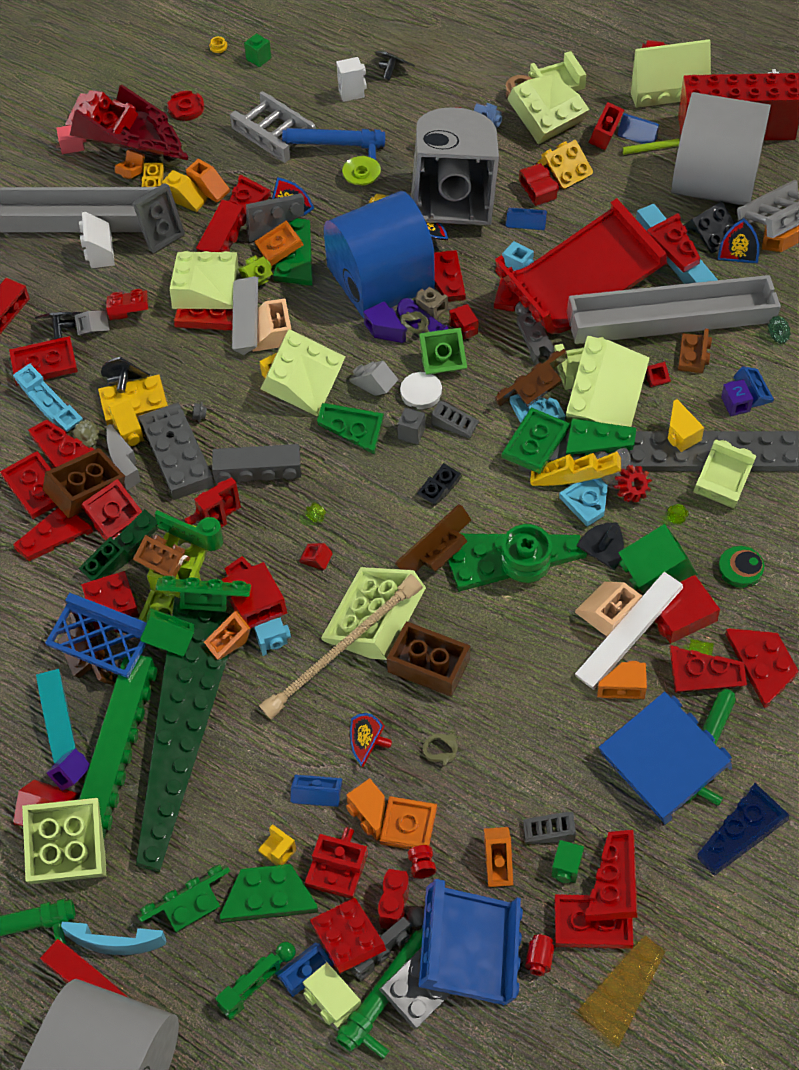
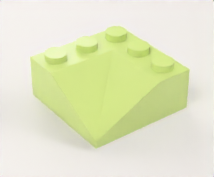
[507,74,590,145]
[170,251,239,309]
[261,329,345,417]
[22,798,107,884]

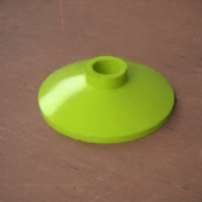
[342,156,381,185]

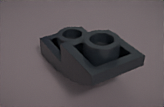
[417,463,462,505]

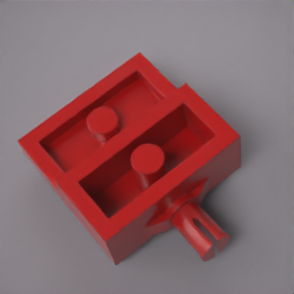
[184,477,241,528]
[81,571,139,633]
[305,827,368,899]

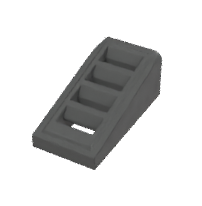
[431,401,479,438]
[523,812,576,844]

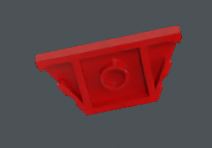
[725,628,799,708]

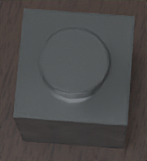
[398,408,425,445]

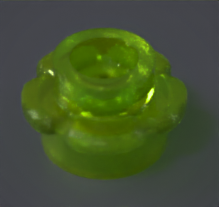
[306,502,326,523]
[667,504,689,524]

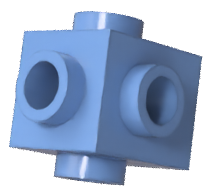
[474,103,502,129]

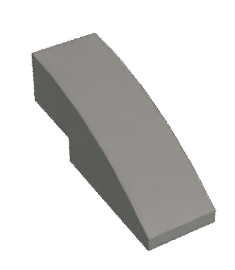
[107,424,141,491]

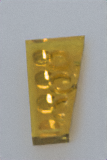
[578,935,665,1048]

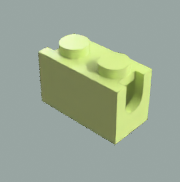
[303,962,361,1029]

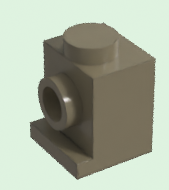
[416,287,448,319]

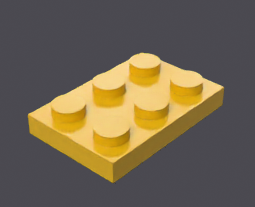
[98,375,168,426]

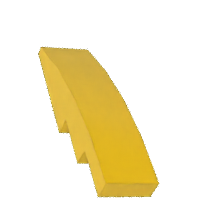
[530,452,621,486]

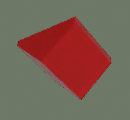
[13,780,79,827]

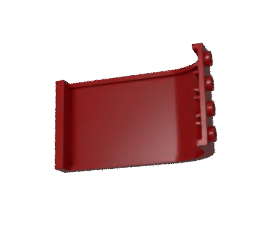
[495,198,667,334]

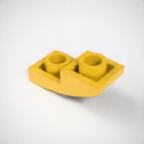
[141,163,164,187]

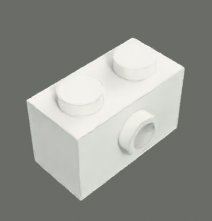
[336,57,367,102]

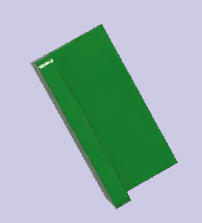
[140,608,194,656]

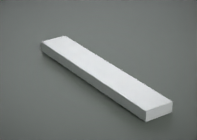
[575,572,683,690]

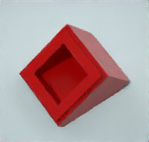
[645,362,671,387]
[299,543,333,570]

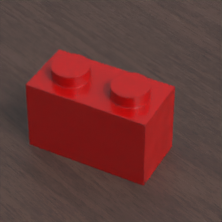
[588,102,624,151]

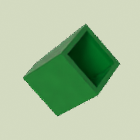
[618,524,698,594]

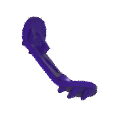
[397,298,449,333]

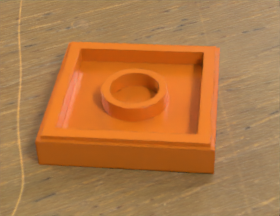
[254,220,304,266]
[380,796,437,849]

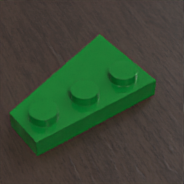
[317,403,384,455]
[566,419,637,457]

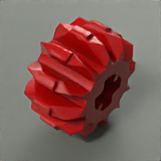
[614,465,652,502]

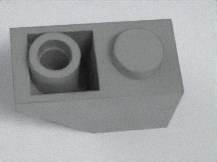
[349,360,399,396]

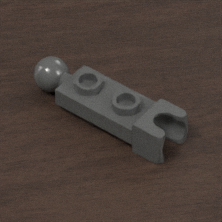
[515,302,555,365]
[350,907,424,981]

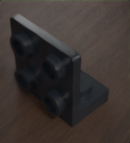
[683,201,735,254]

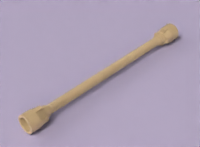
[259,574,423,720]

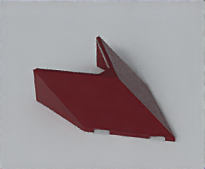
[70,84,189,160]

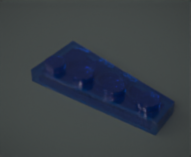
[698,783,790,876]

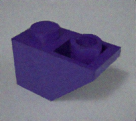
[363,301,407,343]

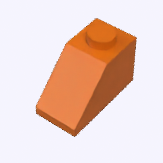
[597,661,647,699]
[484,827,513,887]

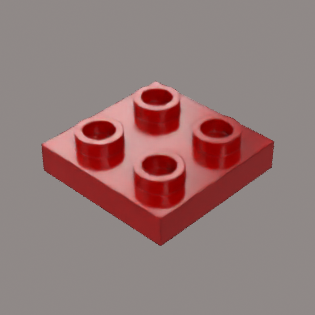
[106,289,149,321]

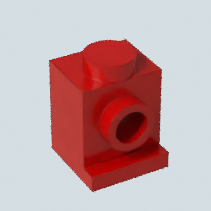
[449,304,478,340]

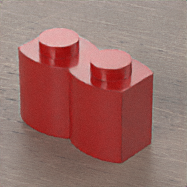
[519,163,559,206]
[378,869,409,929]

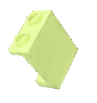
[528,51,586,92]
[554,337,604,390]
[693,440,756,509]

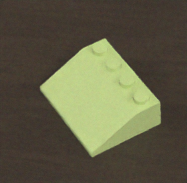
[631,39,711,108]
[566,336,649,427]
[321,567,426,660]

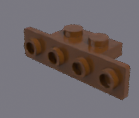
[495,349,568,407]
[395,504,471,572]
[58,612,116,685]

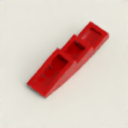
[40,939,129,998]

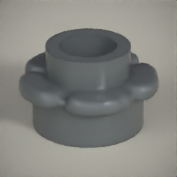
[192,402,207,422]

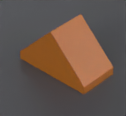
[204,611,251,660]

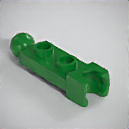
[215,942,296,1020]

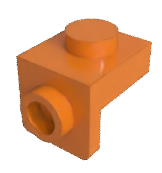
[114,149,145,179]

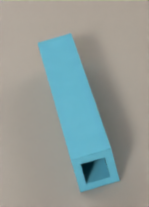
[636,204,718,284]

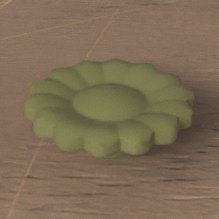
[73,420,99,448]

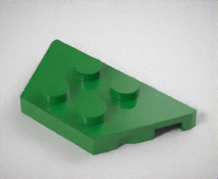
[220,864,318,923]

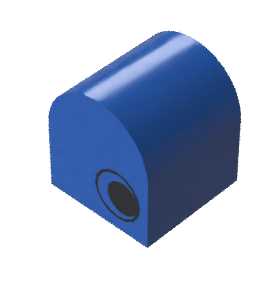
[324,191,435,319]

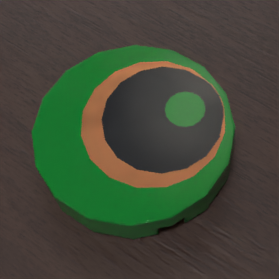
[718,546,765,588]

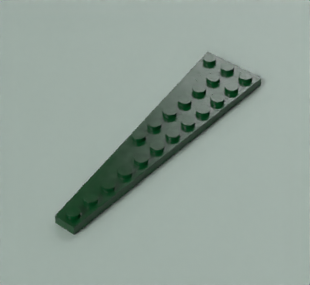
[135,597,231,873]

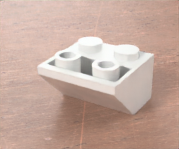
[79,212,115,269]

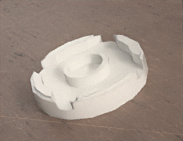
[400,372,442,409]

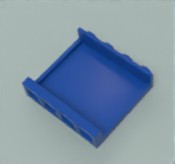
[599,692,732,825]
[418,879,523,1005]

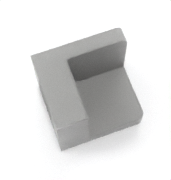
[74,311,109,335]

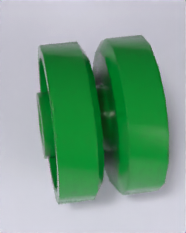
[501,524,552,583]

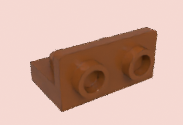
[678,328,712,373]
[133,535,191,577]

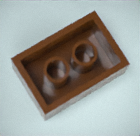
[43,448,125,518]
[387,621,471,697]

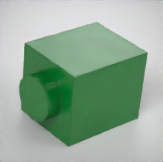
[244,33,272,67]
[551,840,584,883]

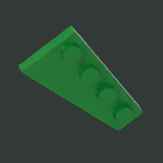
[273,218,313,286]

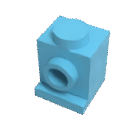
[502,241,534,271]
[254,617,291,656]

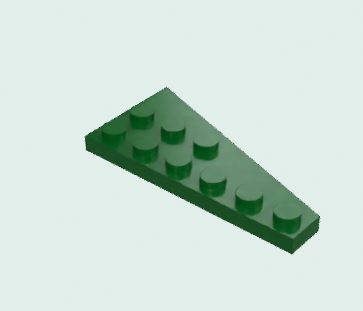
[447,533,587,592]

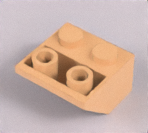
[252,298,291,352]
[575,582,642,637]

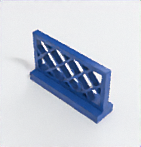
[45,592,147,678]

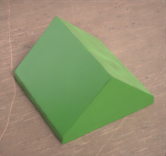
[419,328,467,375]

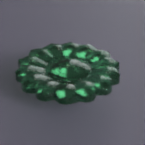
[768,316,791,344]

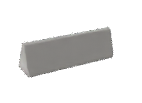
[232,276,258,355]

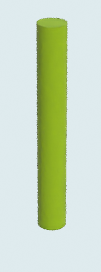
[622,138,679,155]

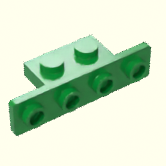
[156,576,251,612]
[136,864,230,932]

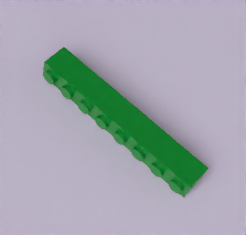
[79,654,157,838]

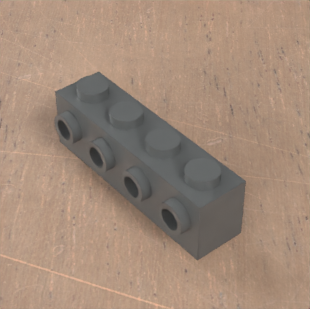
[212,444,301,483]

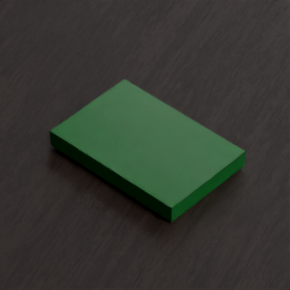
[502,407,570,474]

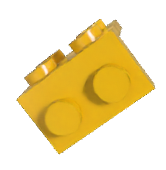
[537,139,593,189]

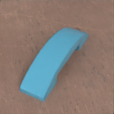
[13,364,83,432]
[61,922,166,955]

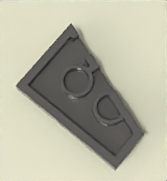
[246,193,304,242]

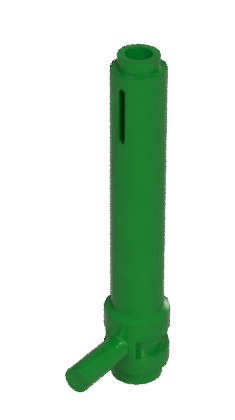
[684,689,736,806]
[0,898,76,945]
[336,928,423,1059]

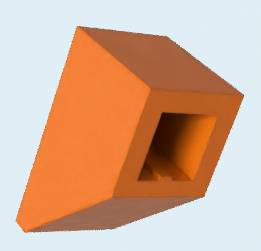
[186,158,230,203]
[761,225,799,252]
[346,778,385,841]

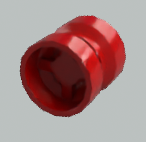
[408,845,437,879]

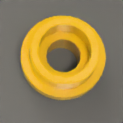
[209,36,228,54]

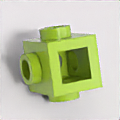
[238,255,273,286]

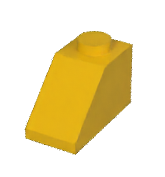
[162,170,207,212]
[108,397,144,446]
[668,399,704,452]

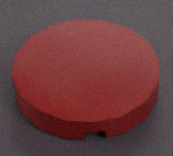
[167,90,205,121]

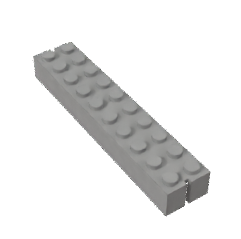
[0,187,157,232]
[566,275,781,344]

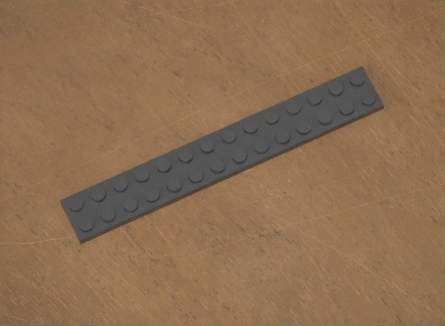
[519,431,799,471]

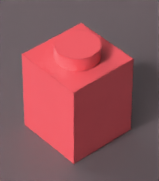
[56,125,87,155]

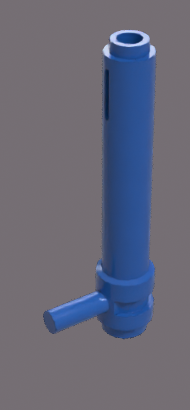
[282,128,385,160]

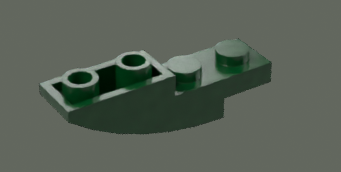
[78,509,158,581]

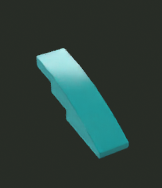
[36,669,76,764]

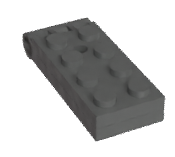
[138,402,214,500]

